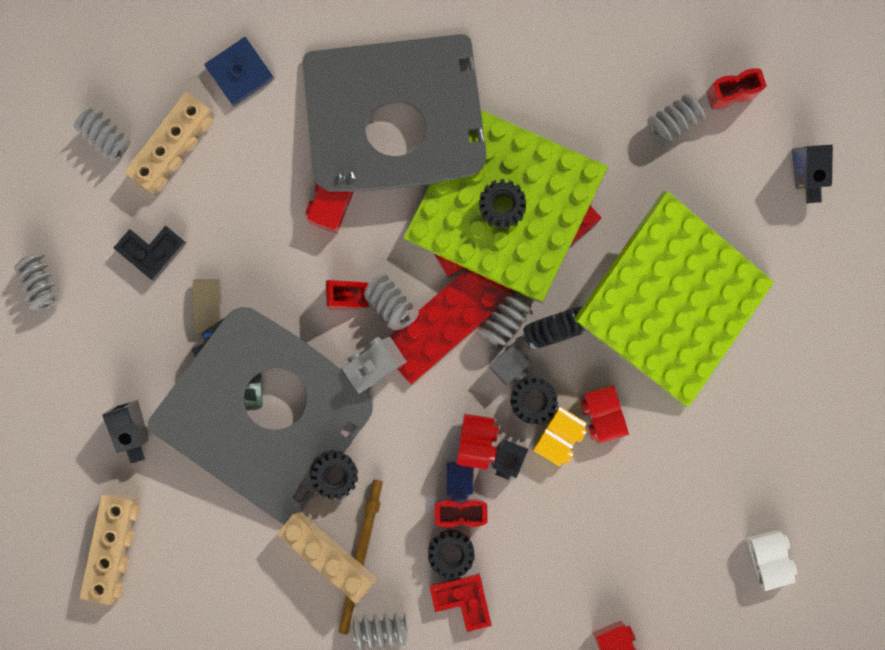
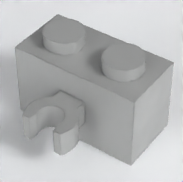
[342,337,407,394]

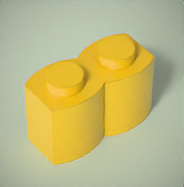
[532,406,587,467]

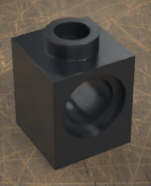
[492,439,528,480]

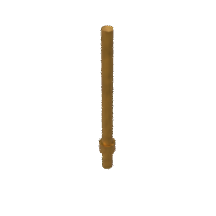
[338,479,383,635]

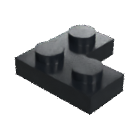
[113,225,187,281]

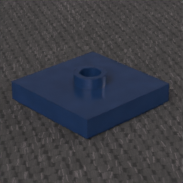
[204,37,274,107]

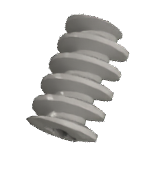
[647,94,706,146]
[74,108,131,163]
[14,253,61,311]
[364,274,419,330]
[478,295,533,351]
[353,612,407,650]

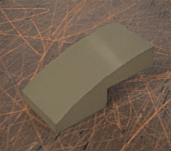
[193,279,221,334]

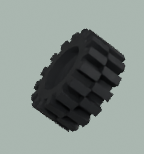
[479,179,526,230]
[510,378,558,424]
[310,450,358,500]
[428,530,475,579]

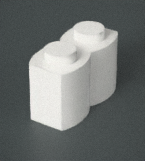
[747,530,797,591]

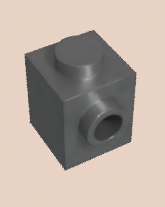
[489,345,530,385]

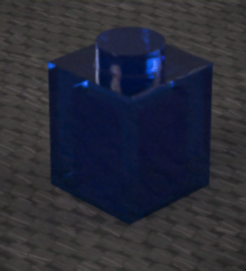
[447,462,473,499]

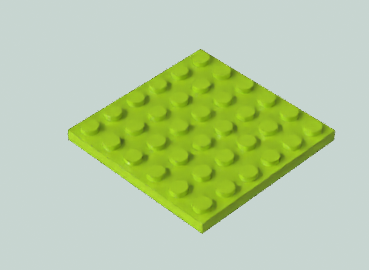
[404,110,608,304]
[574,191,774,407]

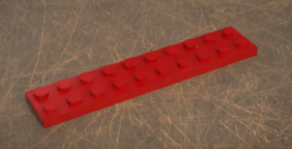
[387,205,602,385]

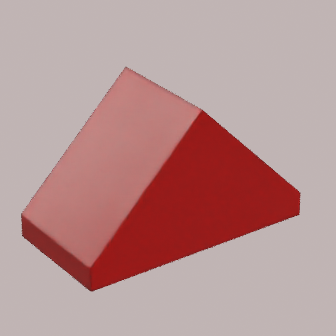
[326,280,369,310]

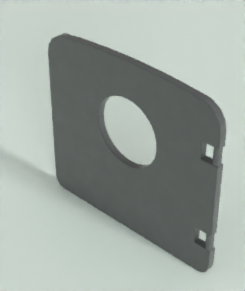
[303,34,486,192]
[148,307,373,524]

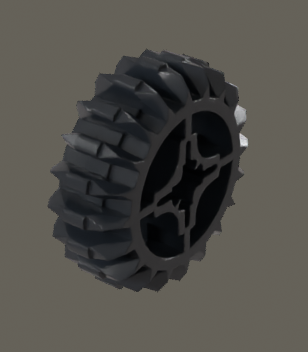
[523,306,589,350]

